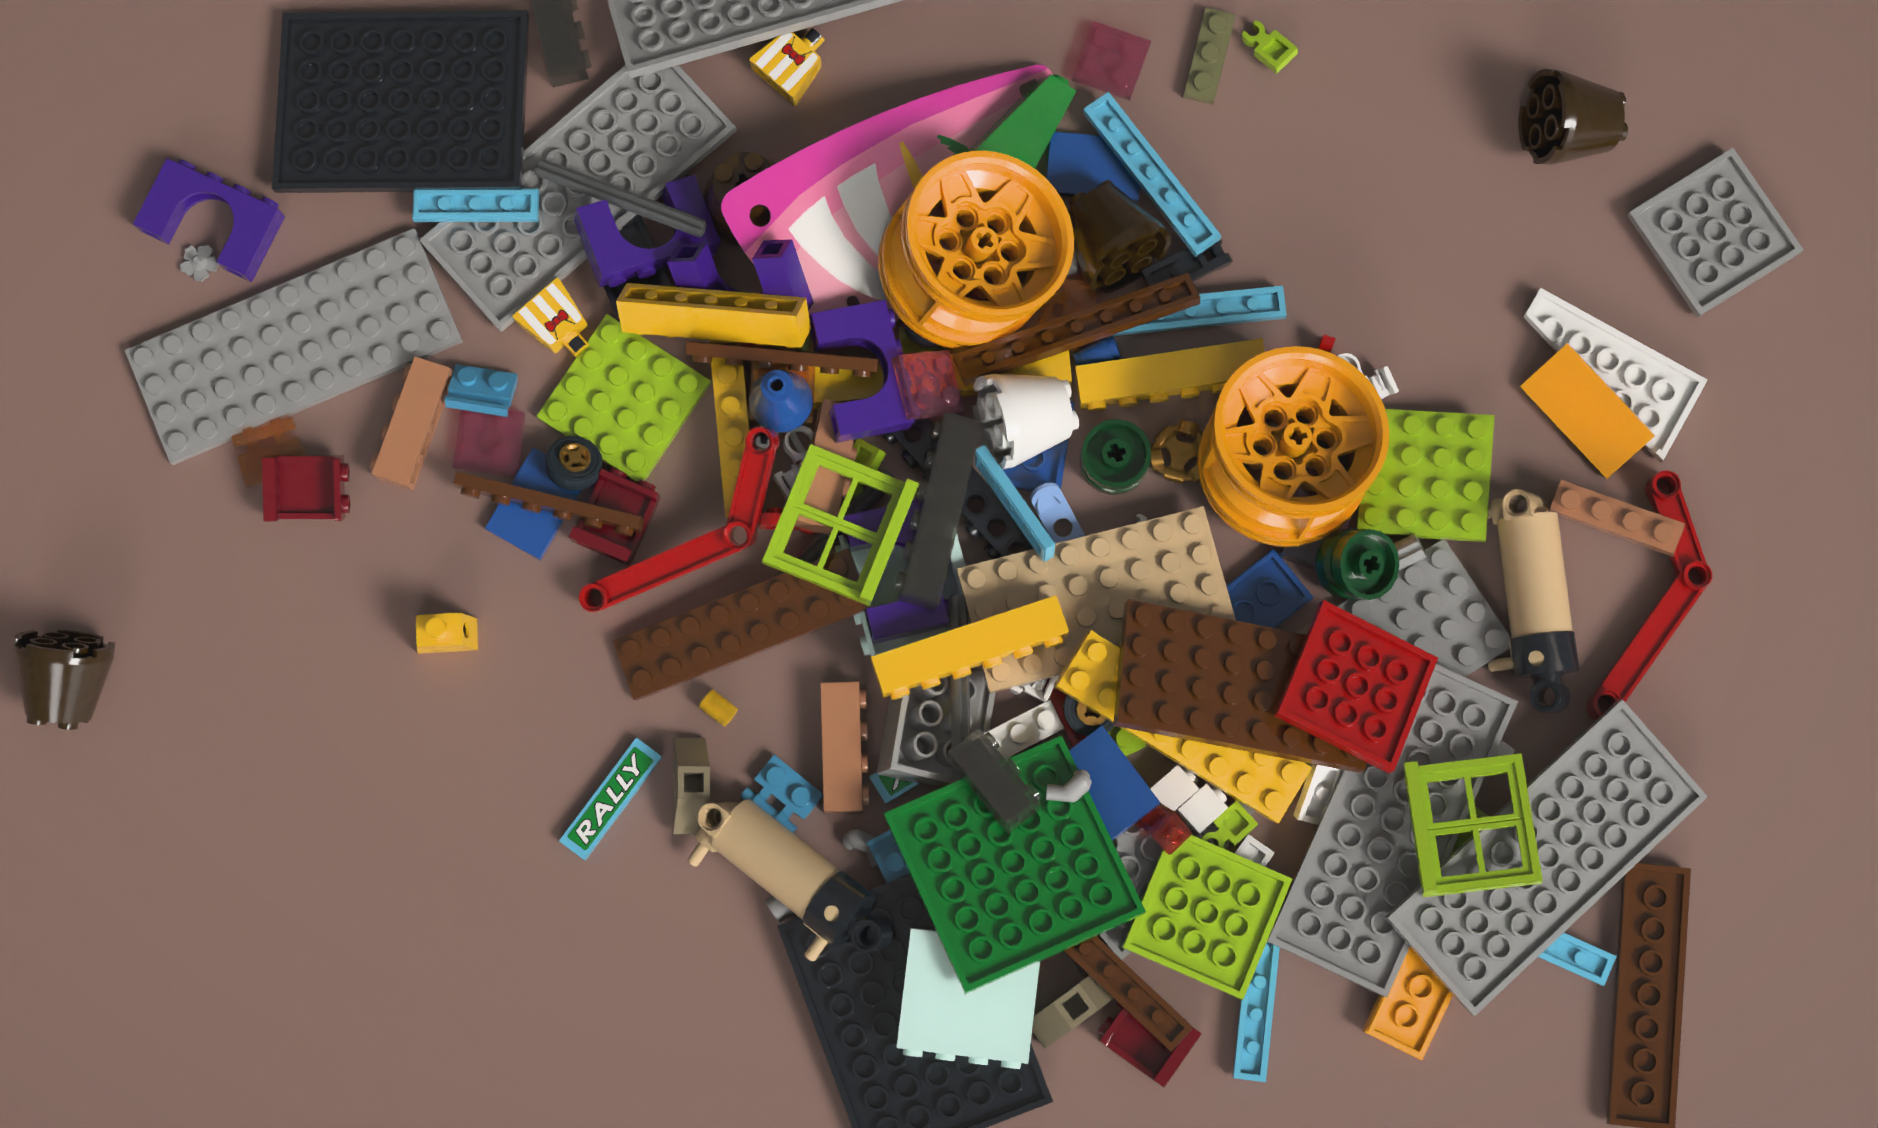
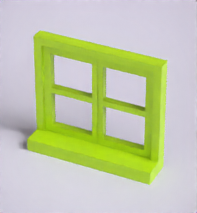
[762,444,919,606]
[1403,753,1543,898]

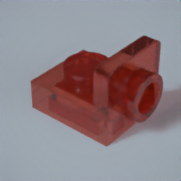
[1135,803,1192,855]

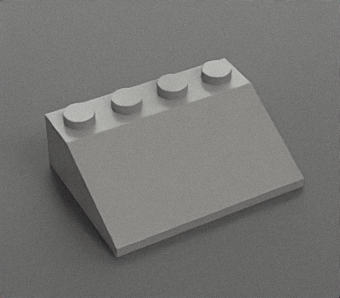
[877,665,996,787]

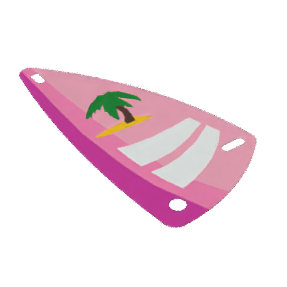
[721,64,1052,322]

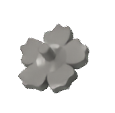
[180,244,219,282]

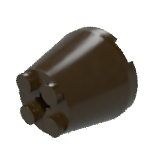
[1518,69,1628,165]
[703,152,776,246]
[1068,180,1171,293]
[14,630,115,730]

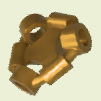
[1150,420,1202,484]

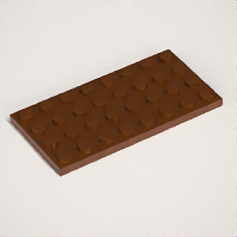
[1113,599,1366,773]

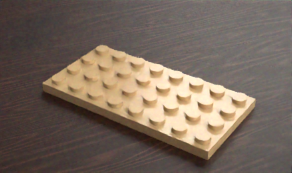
[957,506,1236,694]

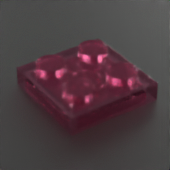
[1072,21,1151,101]
[891,350,965,420]
[453,410,526,476]

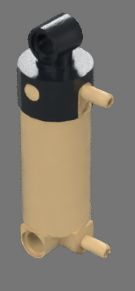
[1488,489,1580,713]
[687,799,893,961]

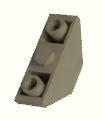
[673,738,710,835]
[1032,975,1113,1049]

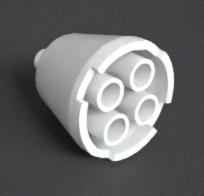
[972,374,1079,470]

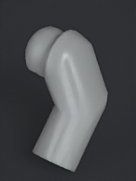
[1046,769,1092,803]
[842,829,878,868]

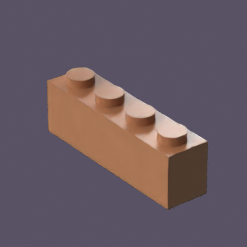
[370,356,453,491]
[794,399,857,535]
[1550,480,1685,557]
[821,682,870,814]

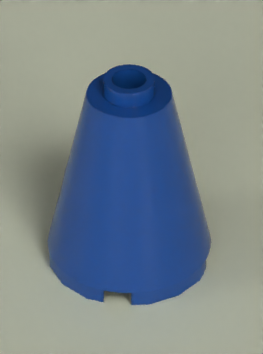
[749,369,813,433]

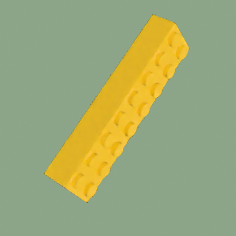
[1053,630,1312,824]

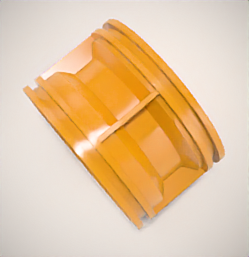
[878,151,1074,350]
[1197,346,1389,547]

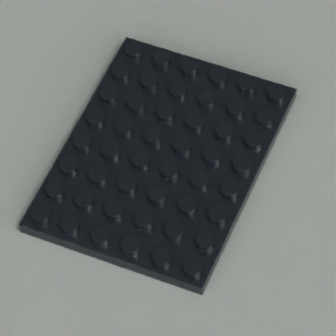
[272,10,529,193]
[777,874,1053,1128]

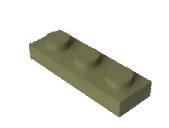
[1183,8,1236,105]

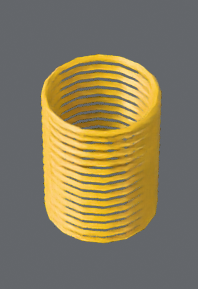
[699,689,738,727]

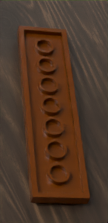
[613,548,872,701]
[1606,863,1691,1128]

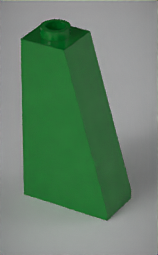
[967,74,1076,169]

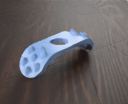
[1030,482,1085,544]

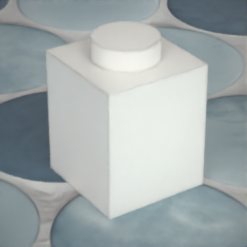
[1150,765,1199,816]
[1176,783,1228,835]

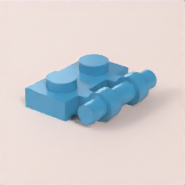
[740,755,823,833]

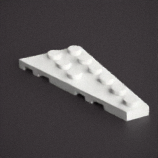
[1524,288,1707,463]

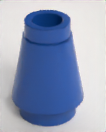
[1073,335,1122,366]

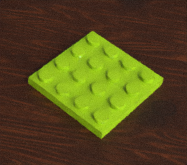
[536,314,712,483]
[1357,409,1495,542]
[1121,827,1292,1000]

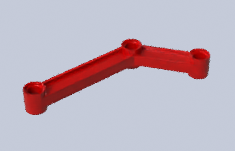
[578,427,779,612]
[1586,470,1712,720]

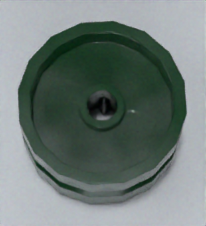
[1080,419,1151,495]
[1315,528,1400,600]

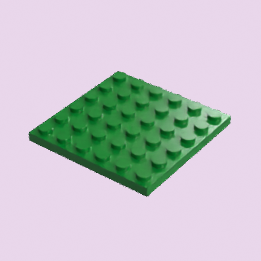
[884,735,1146,995]

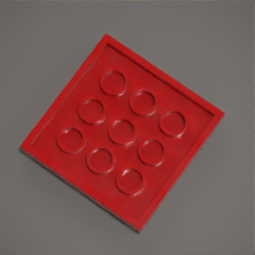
[1274,600,1438,774]

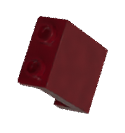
[262,455,350,522]
[569,467,661,566]
[1098,1003,1202,1087]

